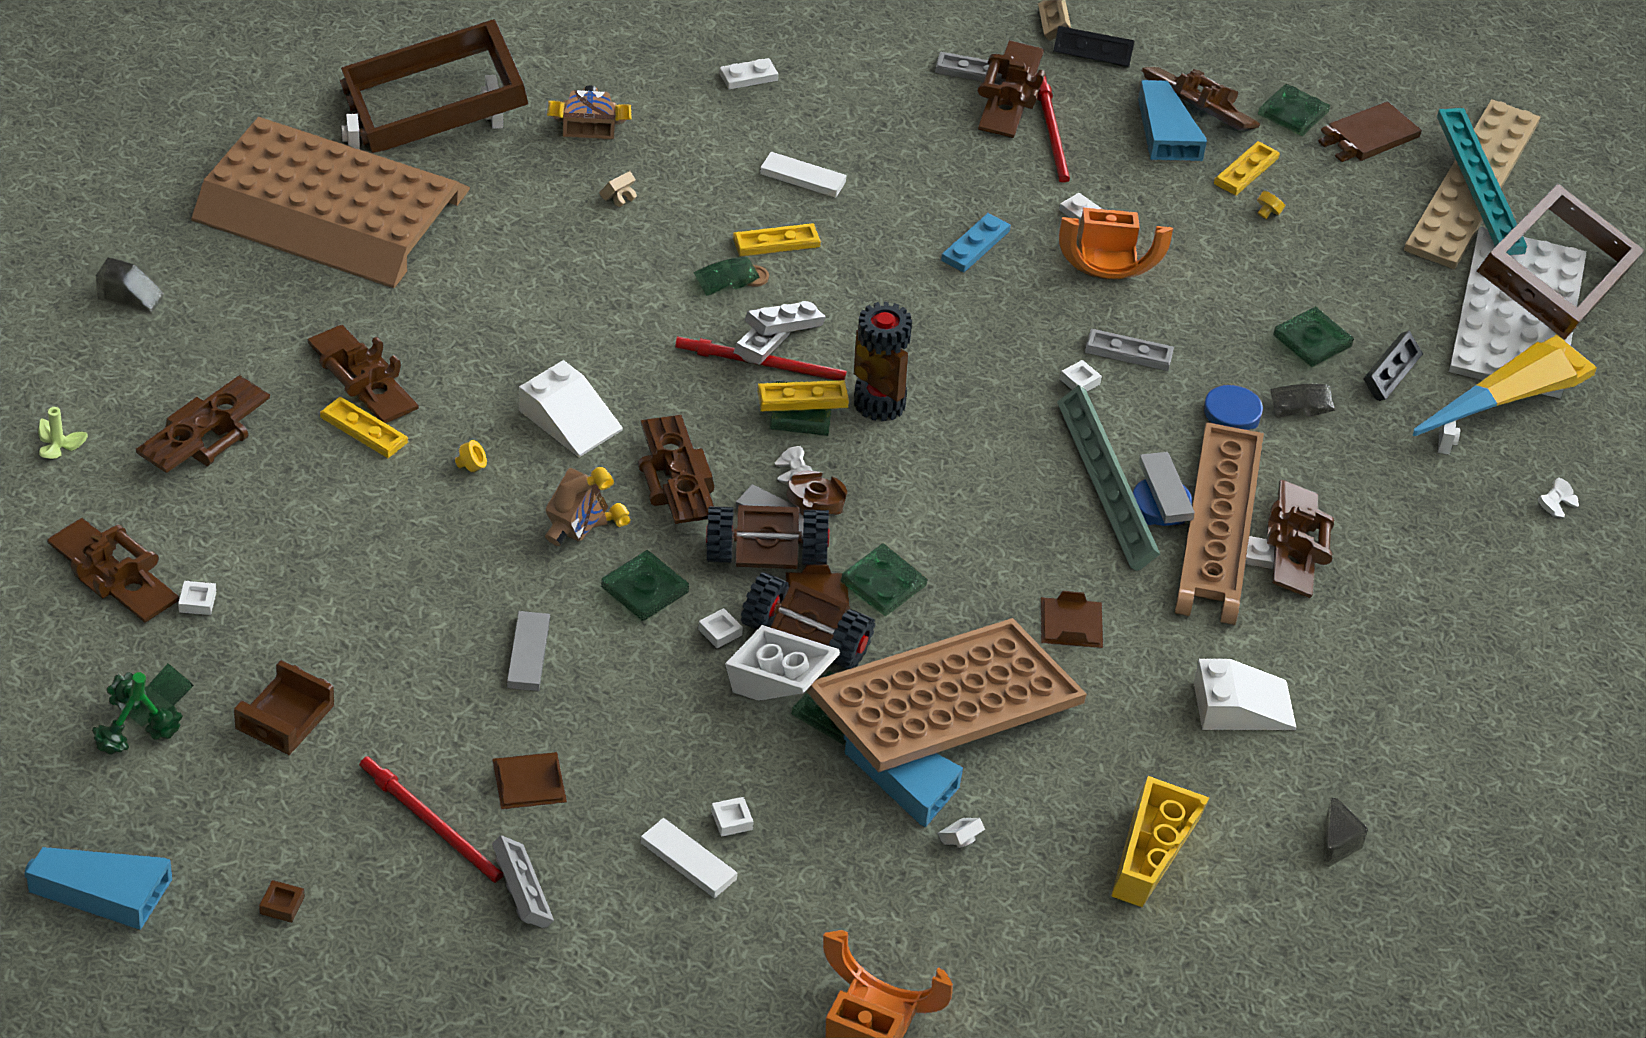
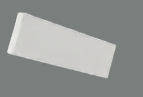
[760,152,846,198]
[641,818,737,898]

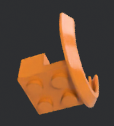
[1059,207,1173,279]
[823,930,953,1038]

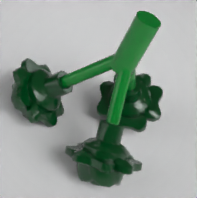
[92,672,183,755]

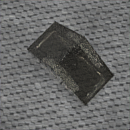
[1322,797,1368,867]

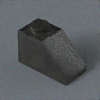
[95,257,164,314]

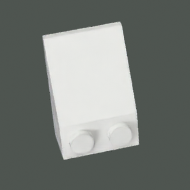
[519,360,623,457]
[725,625,840,701]
[1194,659,1296,730]

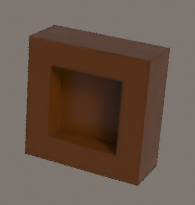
[259,880,305,923]

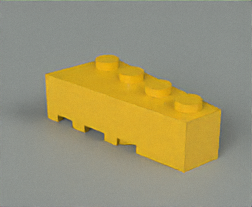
[1111,776,1210,907]

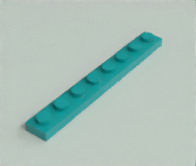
[1437,108,1527,255]

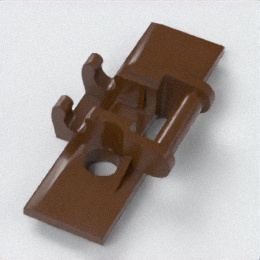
[977,40,1045,138]
[1141,67,1260,130]
[307,325,419,423]
[136,375,270,473]
[638,415,715,524]
[1267,480,1334,598]
[47,518,179,623]

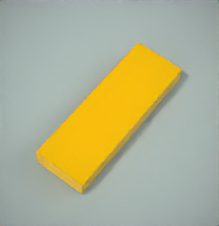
[1214,141,1280,196]
[733,223,821,257]
[757,380,849,411]
[320,396,408,458]

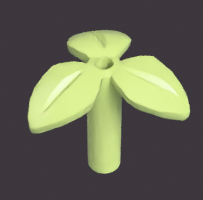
[38,407,88,459]

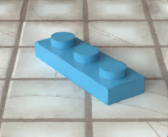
[941,213,1011,273]

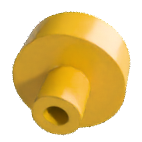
[1257,191,1286,219]
[455,440,487,472]

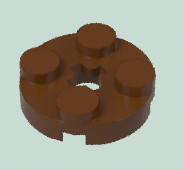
[786,470,847,516]

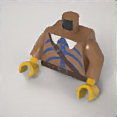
[547,85,632,139]
[545,467,631,546]

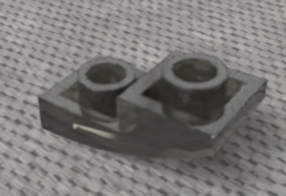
[1270,384,1335,418]

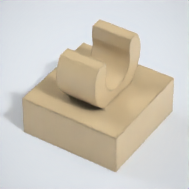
[599,171,637,207]

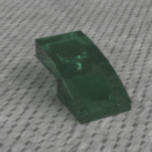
[693,257,760,296]
[128,663,194,727]

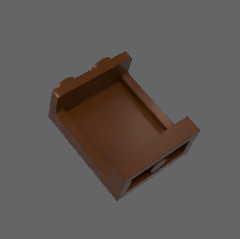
[234,660,334,756]

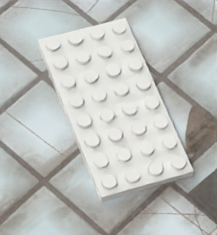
[1449,226,1587,399]

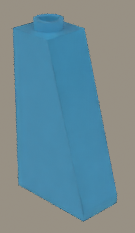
[1138,80,1207,161]
[844,735,963,827]
[25,847,172,930]

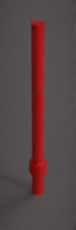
[1036,73,1070,182]
[675,336,847,381]
[359,756,504,883]

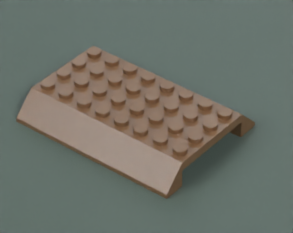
[191,117,470,288]

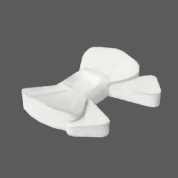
[775,446,813,485]
[1538,478,1579,518]

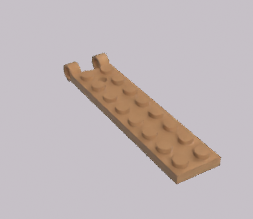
[1175,422,1264,625]

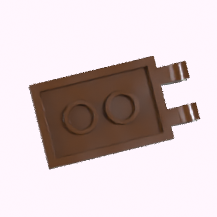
[1318,101,1422,162]

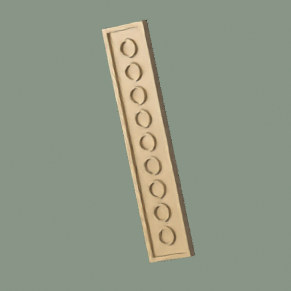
[1404,99,1540,269]

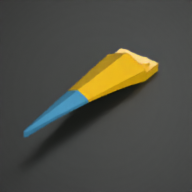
[1413,334,1597,436]

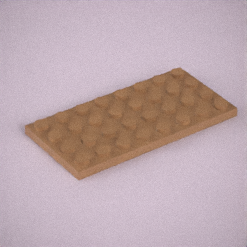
[807,618,1087,772]

